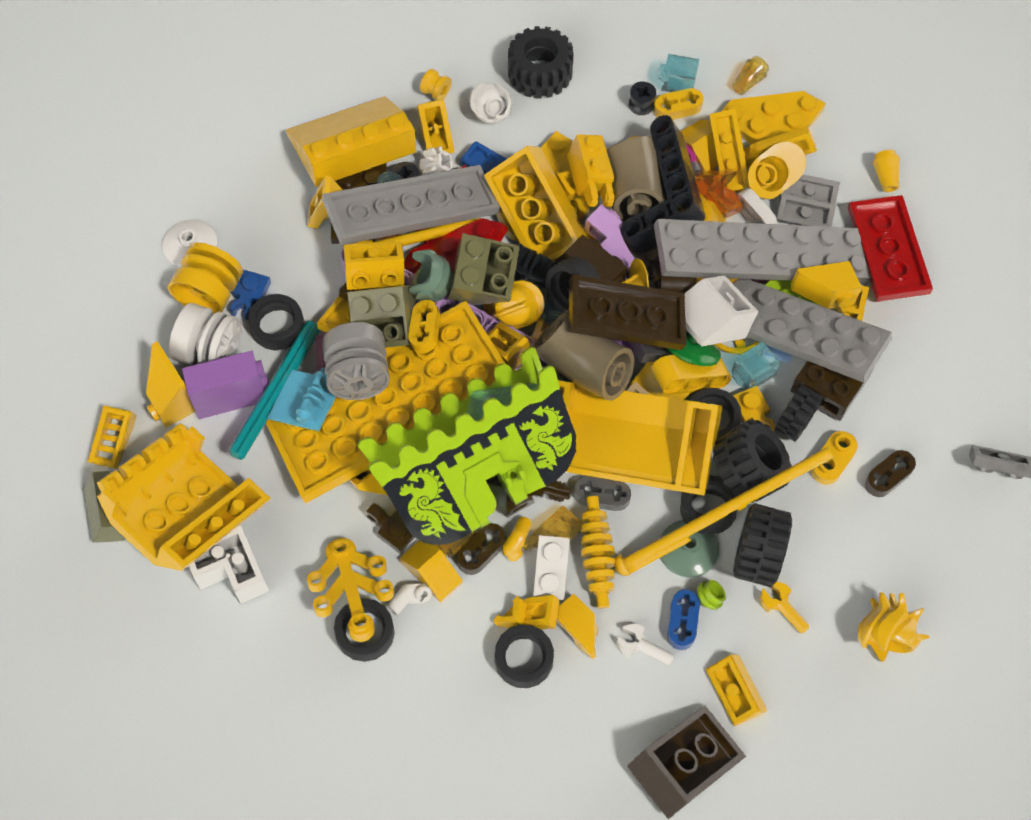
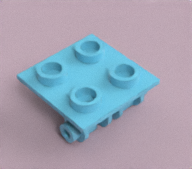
[267,368,336,431]

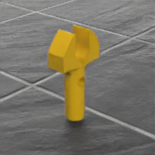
[760,582,809,633]

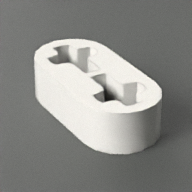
[734,188,778,224]

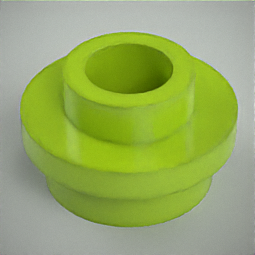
[697,580,726,610]

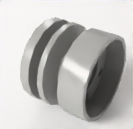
[322,322,390,400]

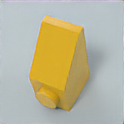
[790,261,862,309]

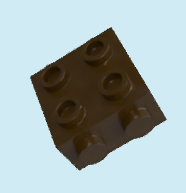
[564,234,627,290]
[790,361,874,421]

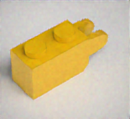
[567,134,615,207]

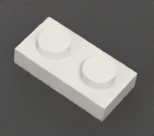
[533,535,570,600]

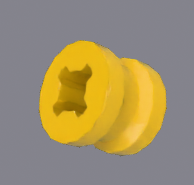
[420,68,452,100]

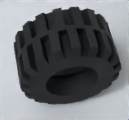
[508,26,574,99]
[713,419,792,503]
[733,503,792,587]

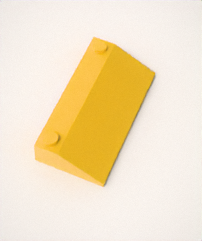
[558,381,723,495]

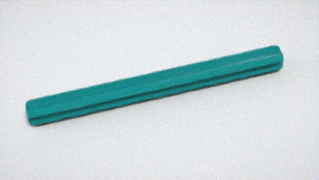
[229,321,320,460]

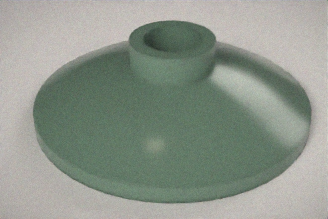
[660,520,719,578]

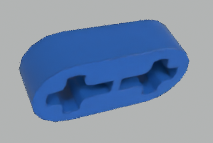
[667,589,700,650]

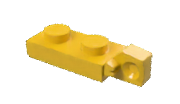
[743,126,817,167]

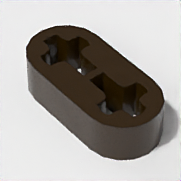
[865,450,916,497]
[457,523,506,575]

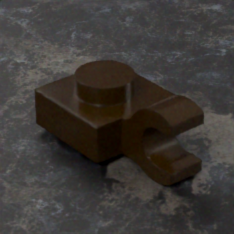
[366,503,415,555]

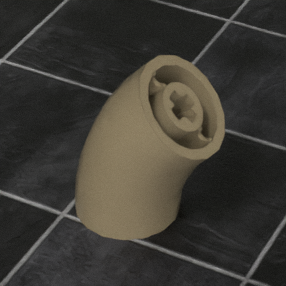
[606,136,666,224]
[533,310,634,401]

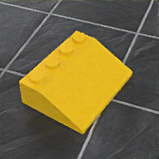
[286,96,416,187]

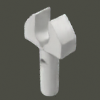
[616,624,674,665]

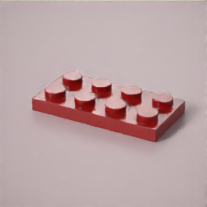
[847,195,933,302]

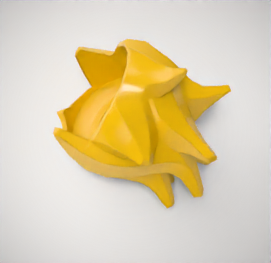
[857,592,930,662]

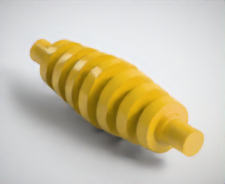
[581,496,615,609]

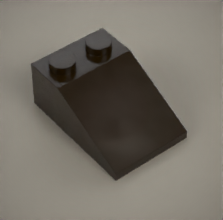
[627,705,746,819]

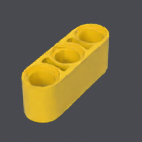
[651,355,732,395]

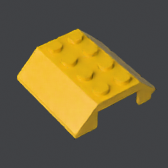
[97,423,270,571]

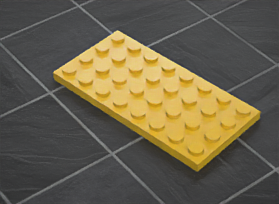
[266,301,505,504]

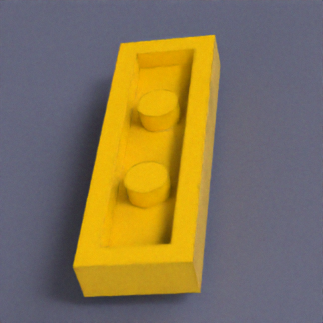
[709,109,750,195]

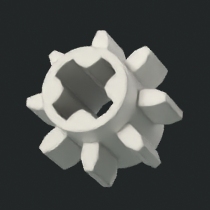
[419,146,453,175]

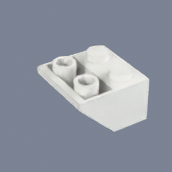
[685,275,758,347]

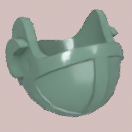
[409,250,454,302]

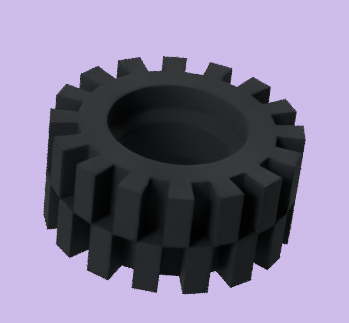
[775,385,823,442]

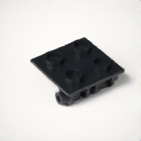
[513,243,558,287]

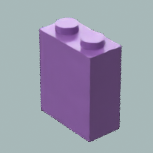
[182,351,269,419]

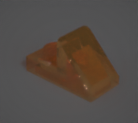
[694,171,744,218]

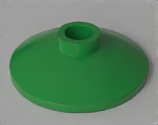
[667,331,721,366]

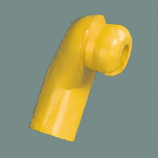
[502,517,532,561]

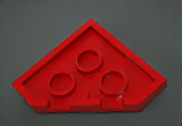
[404,218,508,274]

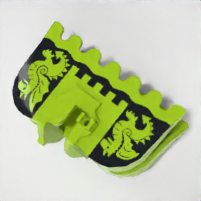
[357,347,576,545]

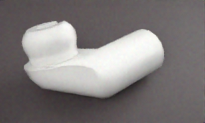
[386,583,432,616]

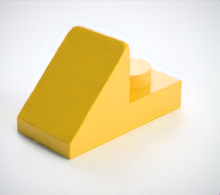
[307,175,342,229]

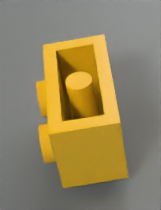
[344,241,404,290]

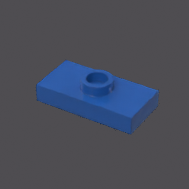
[460,141,507,174]

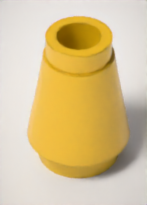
[873,150,900,192]

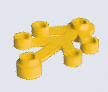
[307,538,394,642]

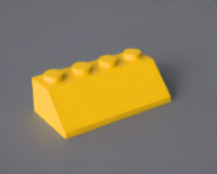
[484,145,591,262]

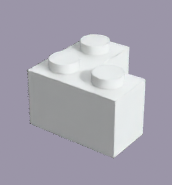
[189,526,269,604]

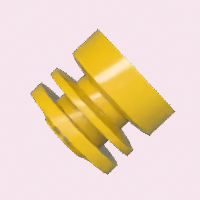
[167,242,243,314]

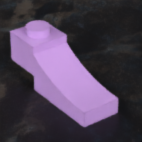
[584,204,650,279]

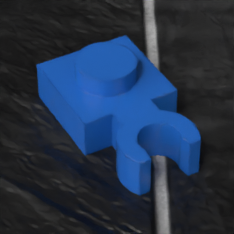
[230,269,271,321]

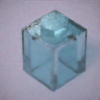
[658,54,699,92]
[731,342,780,390]

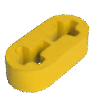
[654,88,704,120]
[408,300,441,354]

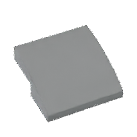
[776,175,840,227]

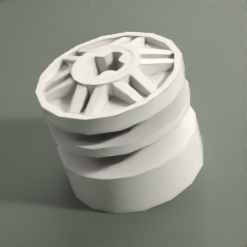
[169,302,242,366]

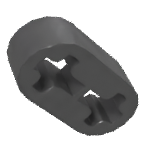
[574,476,631,511]

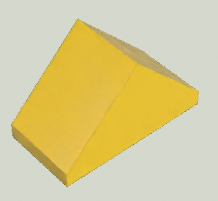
[417,99,455,153]
[487,322,531,370]
[399,540,463,603]

